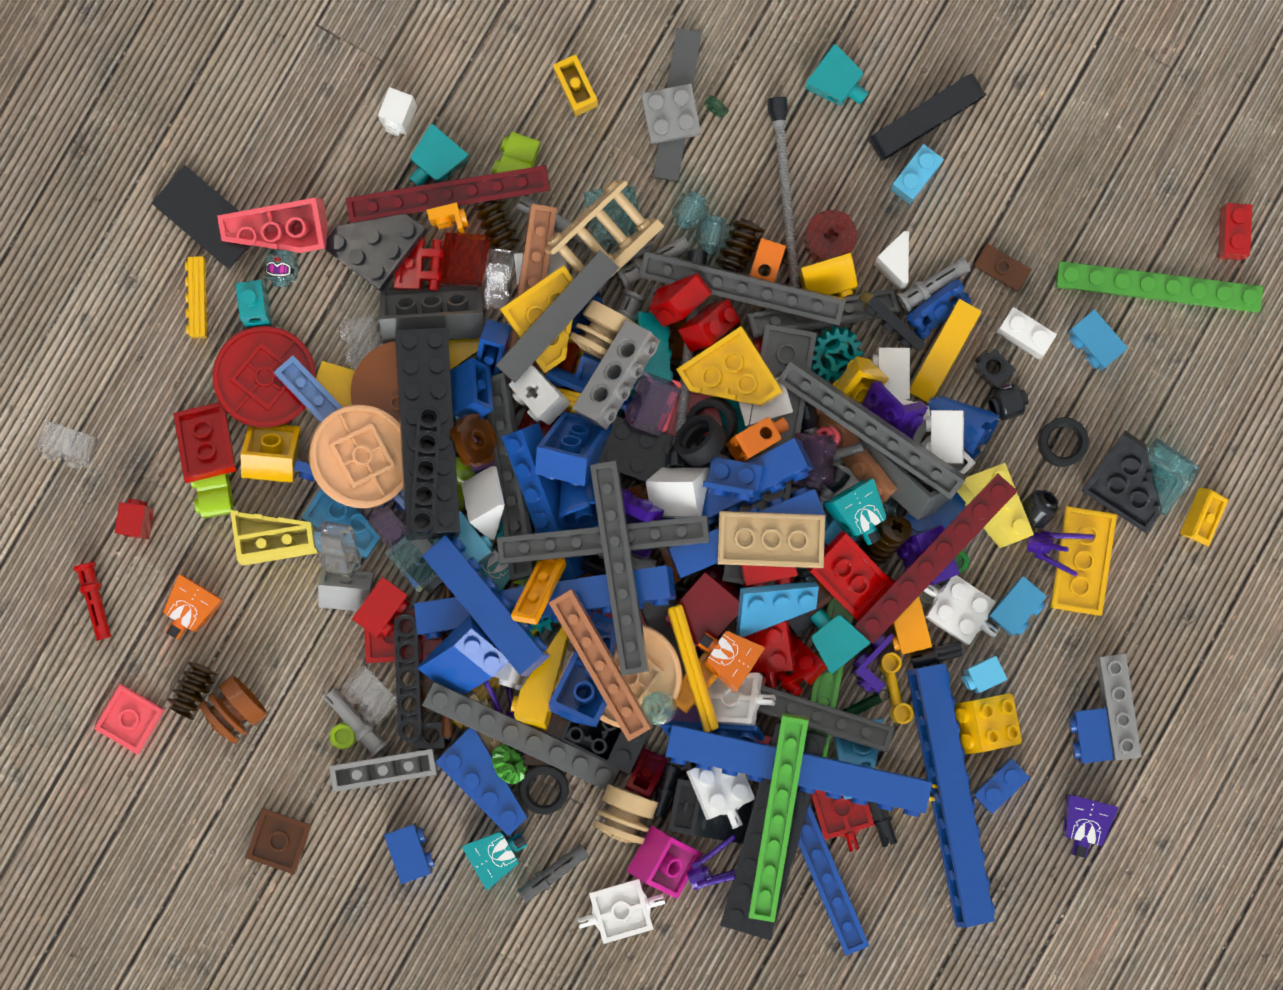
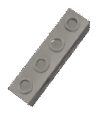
[572,320,660,430]
[1095,654,1142,761]
[329,748,439,792]

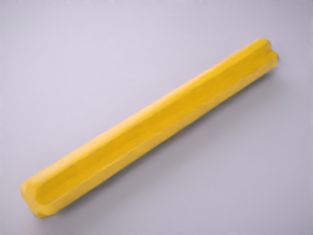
[668,605,718,732]

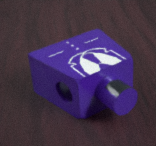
[1063,794,1118,858]

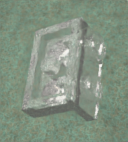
[339,314,381,370]

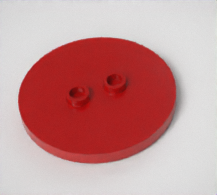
[213,326,316,429]

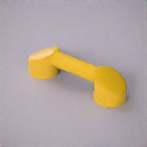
[878,652,914,724]

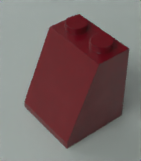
[665,564,742,652]

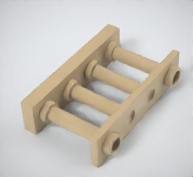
[544,179,664,277]

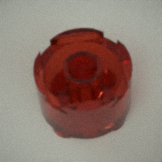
[804,210,857,263]

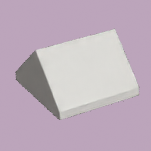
[874,231,909,291]
[461,466,505,540]
[646,467,710,518]

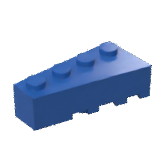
[435,728,528,836]

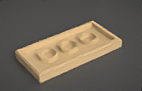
[717,511,825,568]

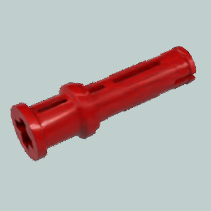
[73,561,112,641]

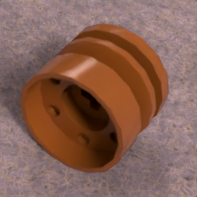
[198,674,268,744]

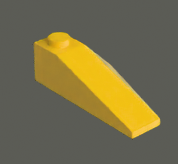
[511,627,569,731]

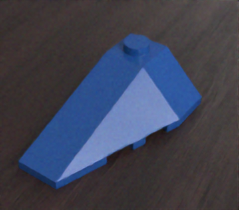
[548,611,616,727]

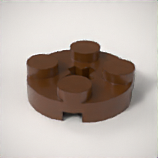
[450,414,497,467]

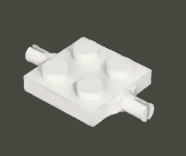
[924,575,999,645]
[708,673,776,726]
[686,767,755,829]
[577,879,665,944]

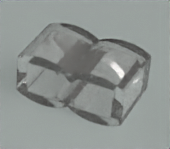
[484,249,514,310]
[313,521,361,578]

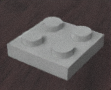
[641,84,701,145]

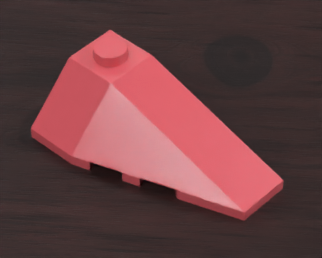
[217,197,328,253]

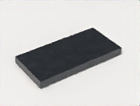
[152,165,251,270]

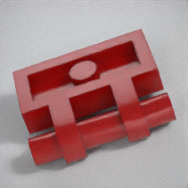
[394,238,444,292]
[775,633,827,696]

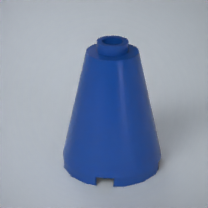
[927,395,1000,459]
[559,476,599,530]

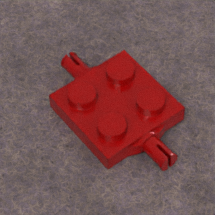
[735,620,795,688]
[812,790,875,852]

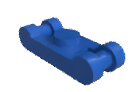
[906,280,972,339]

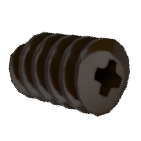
[474,200,520,257]
[715,218,765,273]
[861,515,912,565]
[167,661,219,720]

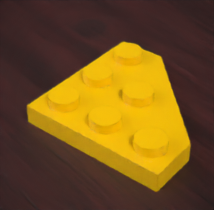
[499,265,573,374]
[676,326,784,406]

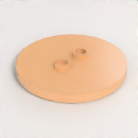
[309,405,403,508]
[600,625,683,728]

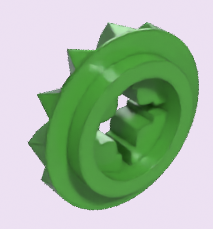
[492,744,527,784]

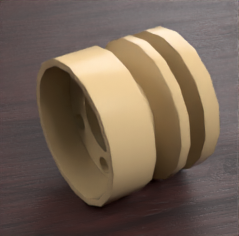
[569,299,637,360]
[593,784,658,845]

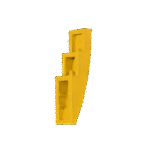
[910,299,982,403]

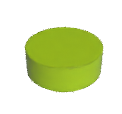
[330,723,356,749]

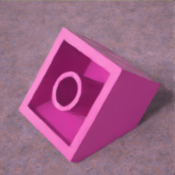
[627,825,703,899]

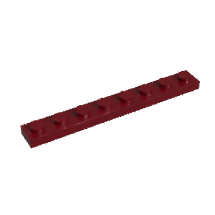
[346,165,551,223]
[854,473,1018,644]

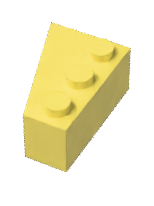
[957,463,1034,548]
[230,510,318,566]

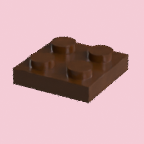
[245,808,312,875]

